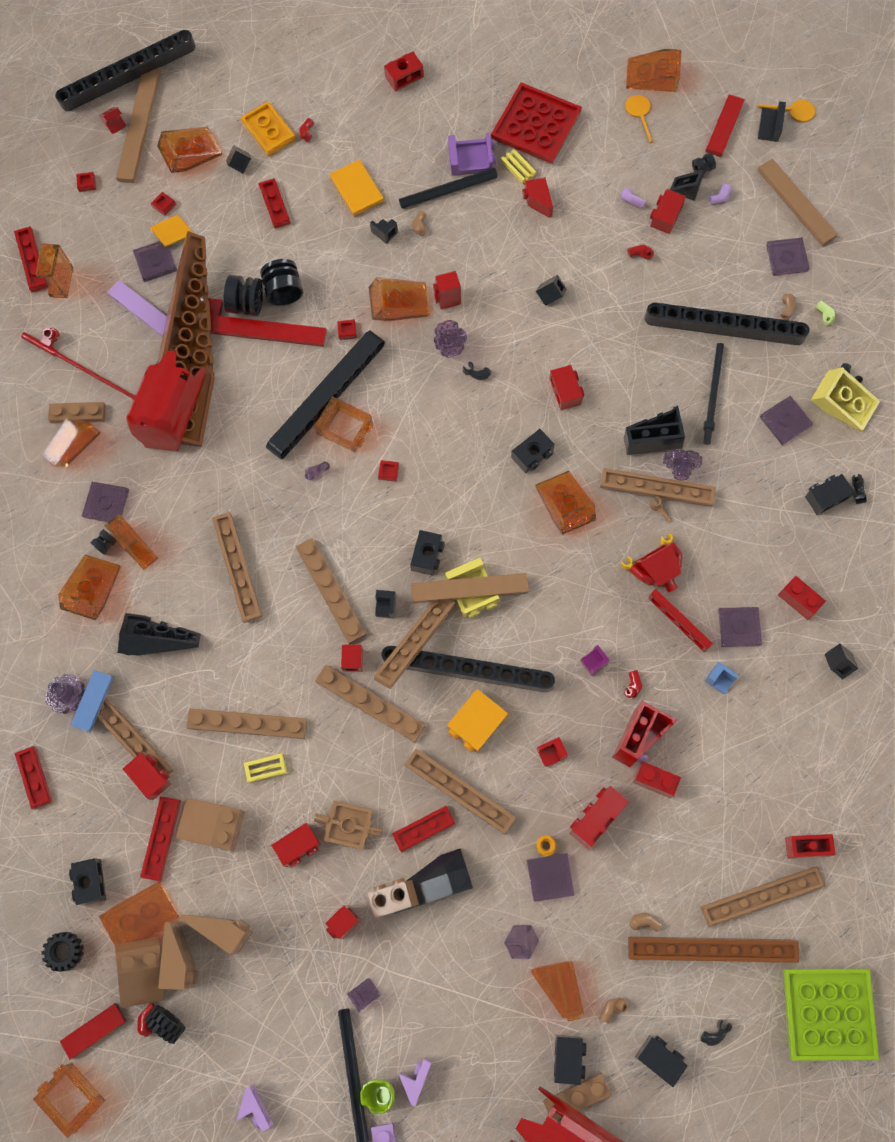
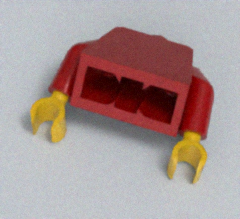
[621,534,682,592]

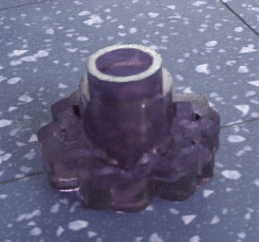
[434,320,467,358]
[663,449,703,481]
[45,674,85,714]

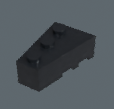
[624,406,685,455]

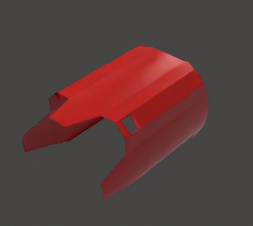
[126,351,206,451]
[510,1086,624,1142]

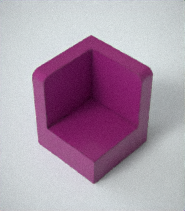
[580,645,610,676]

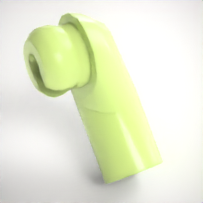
[816,300,835,325]

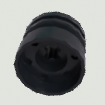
[260,259,304,306]
[224,275,263,316]

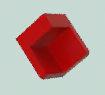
[341,645,363,672]
[537,737,568,767]

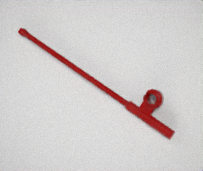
[21,327,135,399]

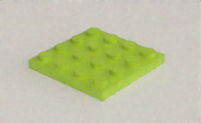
[782,969,879,1061]

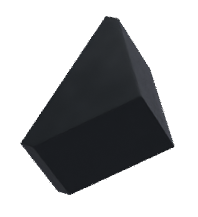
[670,170,705,201]

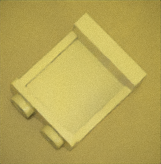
[445,558,500,618]

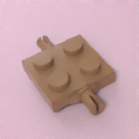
[314,801,383,851]

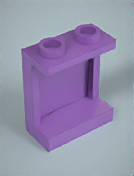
[448,133,496,176]

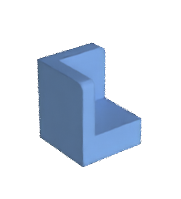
[705,662,739,694]

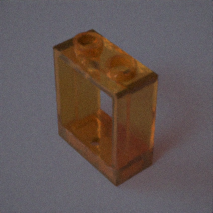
[314,396,374,452]
[33,1063,106,1138]

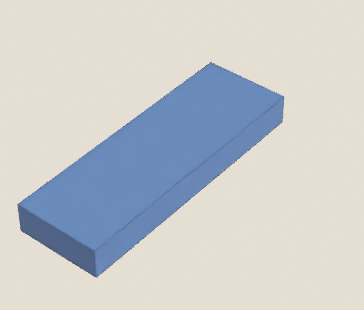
[70,670,114,733]

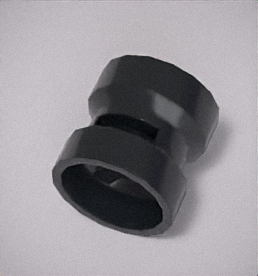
[692,153,716,174]
[90,529,117,555]

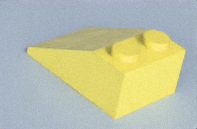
[811,367,880,431]

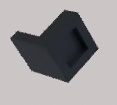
[226,145,251,174]
[370,219,398,244]
[536,275,567,306]
[375,590,397,619]
[825,643,859,680]

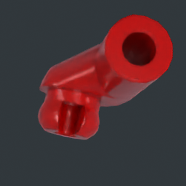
[299,118,314,142]
[627,245,654,260]
[624,670,642,699]
[137,1002,155,1037]

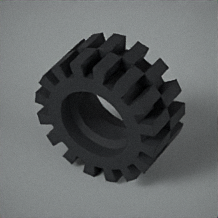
[41,932,84,972]
[144,1005,186,1044]

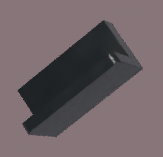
[758,101,786,142]

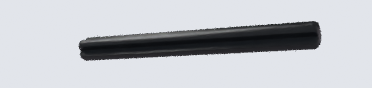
[399,168,498,208]
[338,1008,369,1142]

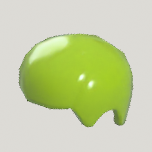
[360,1079,396,1114]

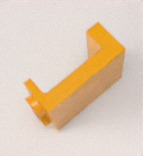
[447,689,508,753]

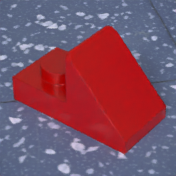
[99,107,126,134]

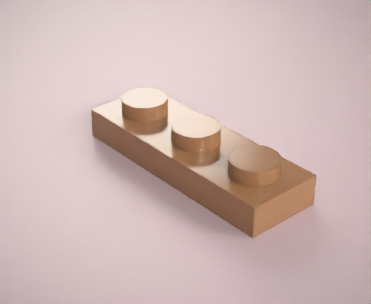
[48,402,106,423]
[543,1073,611,1121]

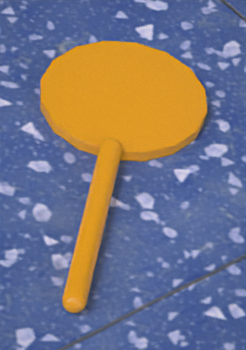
[625,95,653,143]
[757,100,816,122]

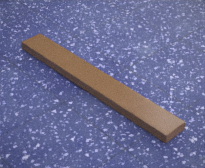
[116,67,162,183]

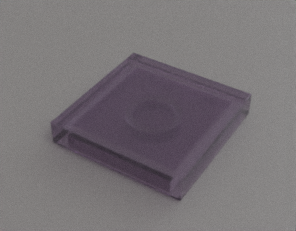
[766,237,810,276]
[133,241,177,282]
[760,396,813,445]
[82,481,129,524]
[718,607,762,647]
[527,854,574,902]

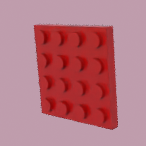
[491,82,582,164]

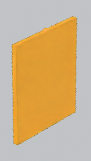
[150,215,193,247]

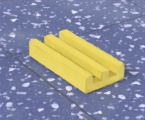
[501,149,536,184]
[244,753,288,783]

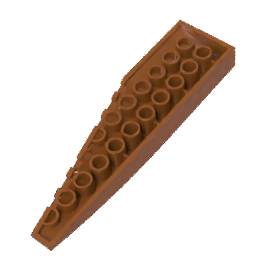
[157,231,215,447]

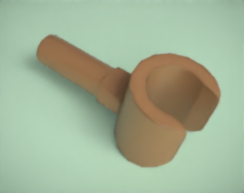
[650,496,671,522]

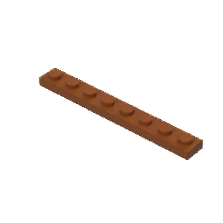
[628,937,799,963]

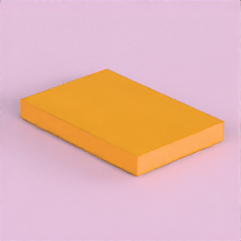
[240,101,297,156]
[329,159,384,217]

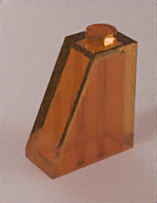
[43,419,100,467]
[104,514,158,570]
[530,960,584,1021]

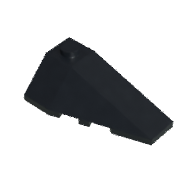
[117,613,201,656]
[394,848,473,914]

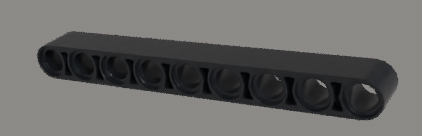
[55,30,196,111]
[645,302,810,345]
[266,330,385,460]
[381,646,555,692]

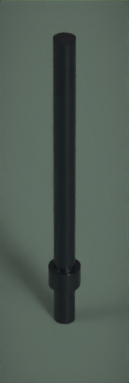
[703,343,724,445]

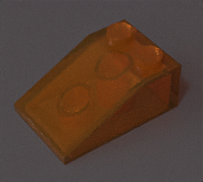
[626,49,681,92]
[157,126,222,173]
[368,277,430,321]
[535,471,596,535]
[58,554,120,621]
[99,882,179,945]

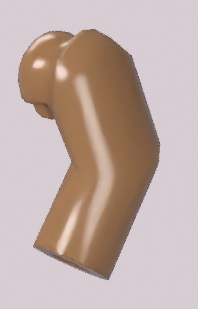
[412,211,427,236]
[781,294,797,320]
[630,913,662,932]
[599,997,629,1024]

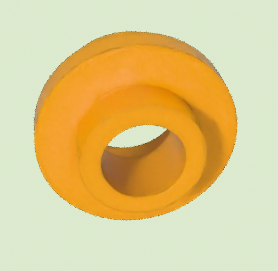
[536,835,557,856]

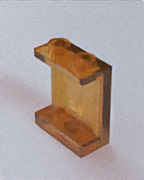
[36,244,73,298]

